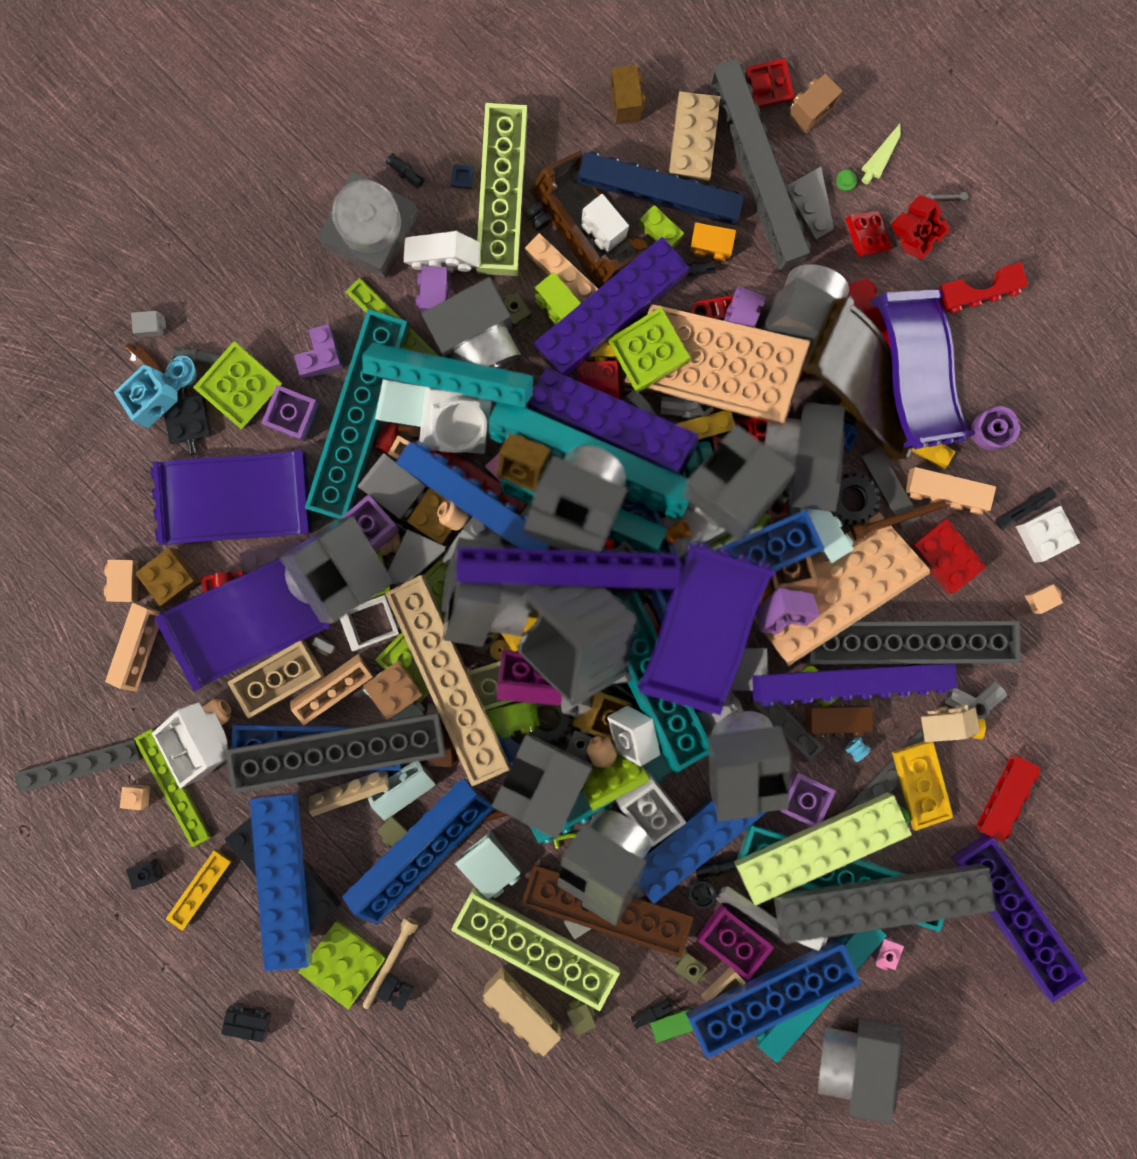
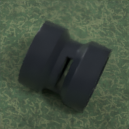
[525,202,553,231]

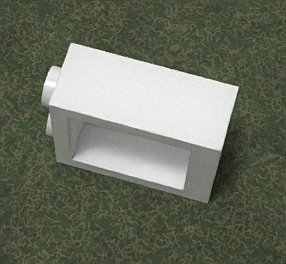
[340,595,401,651]

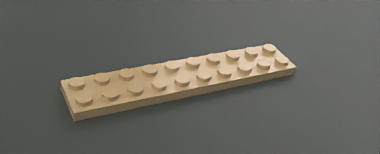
[385,575,511,786]

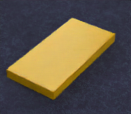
[892,741,954,831]

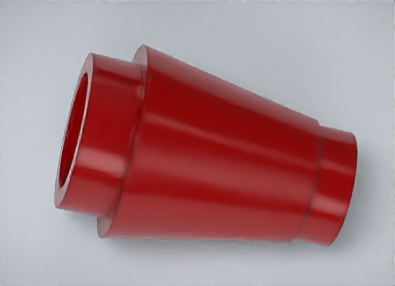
[373,422,398,454]

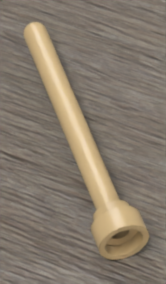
[363,917,419,1009]

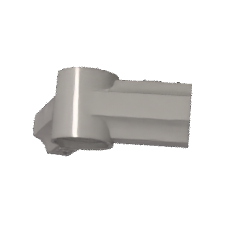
[660,396,714,420]
[945,682,1007,719]

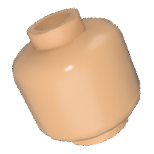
[437,500,470,530]
[202,699,231,726]
[586,736,617,768]

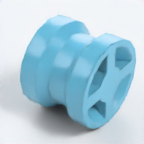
[844,736,871,762]

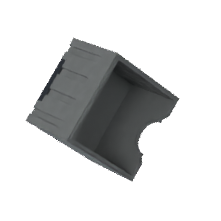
[519,585,636,706]

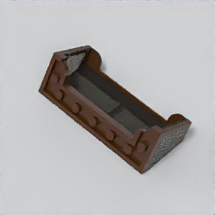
[529,150,649,289]

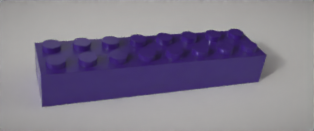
[534,236,690,376]
[527,367,698,476]
[951,834,1087,1003]

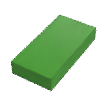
[650,1008,693,1043]

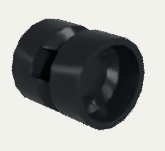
[687,876,717,909]
[376,973,415,1011]

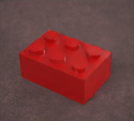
[909,519,987,594]

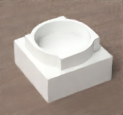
[419,387,492,453]
[152,702,228,789]

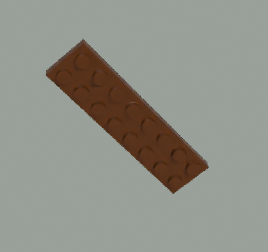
[521,864,694,958]

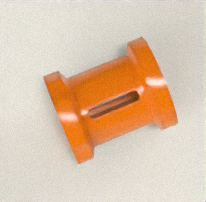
[664,518,691,545]

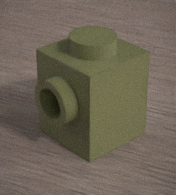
[502,293,531,329]
[377,814,409,848]
[673,948,707,985]
[567,999,597,1036]

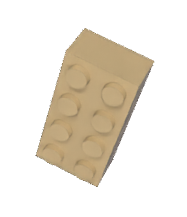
[668,91,720,186]
[227,640,325,719]
[483,967,561,1057]

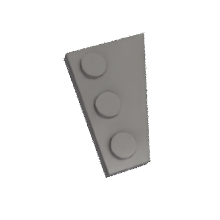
[788,167,834,241]

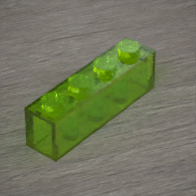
[486,702,540,738]

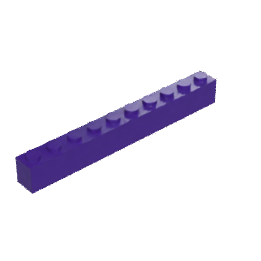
[456,547,681,589]
[752,663,957,706]

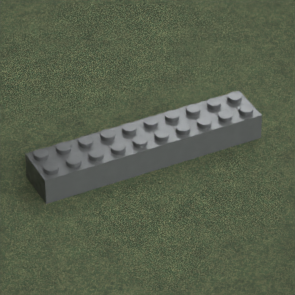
[709,58,811,272]
[806,621,1020,664]
[225,712,447,793]
[774,864,995,944]

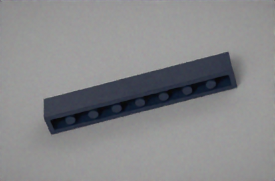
[577,151,744,225]

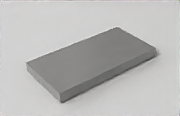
[716,886,783,942]

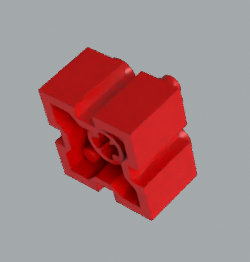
[891,195,951,260]

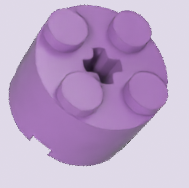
[724,286,766,328]
[971,406,1020,451]

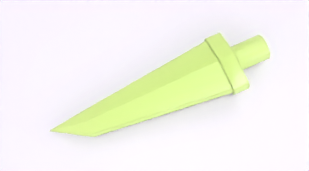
[862,124,901,184]

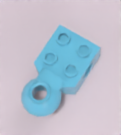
[114,355,197,429]

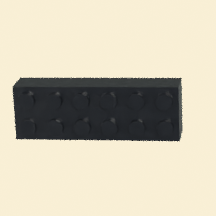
[224,817,342,932]

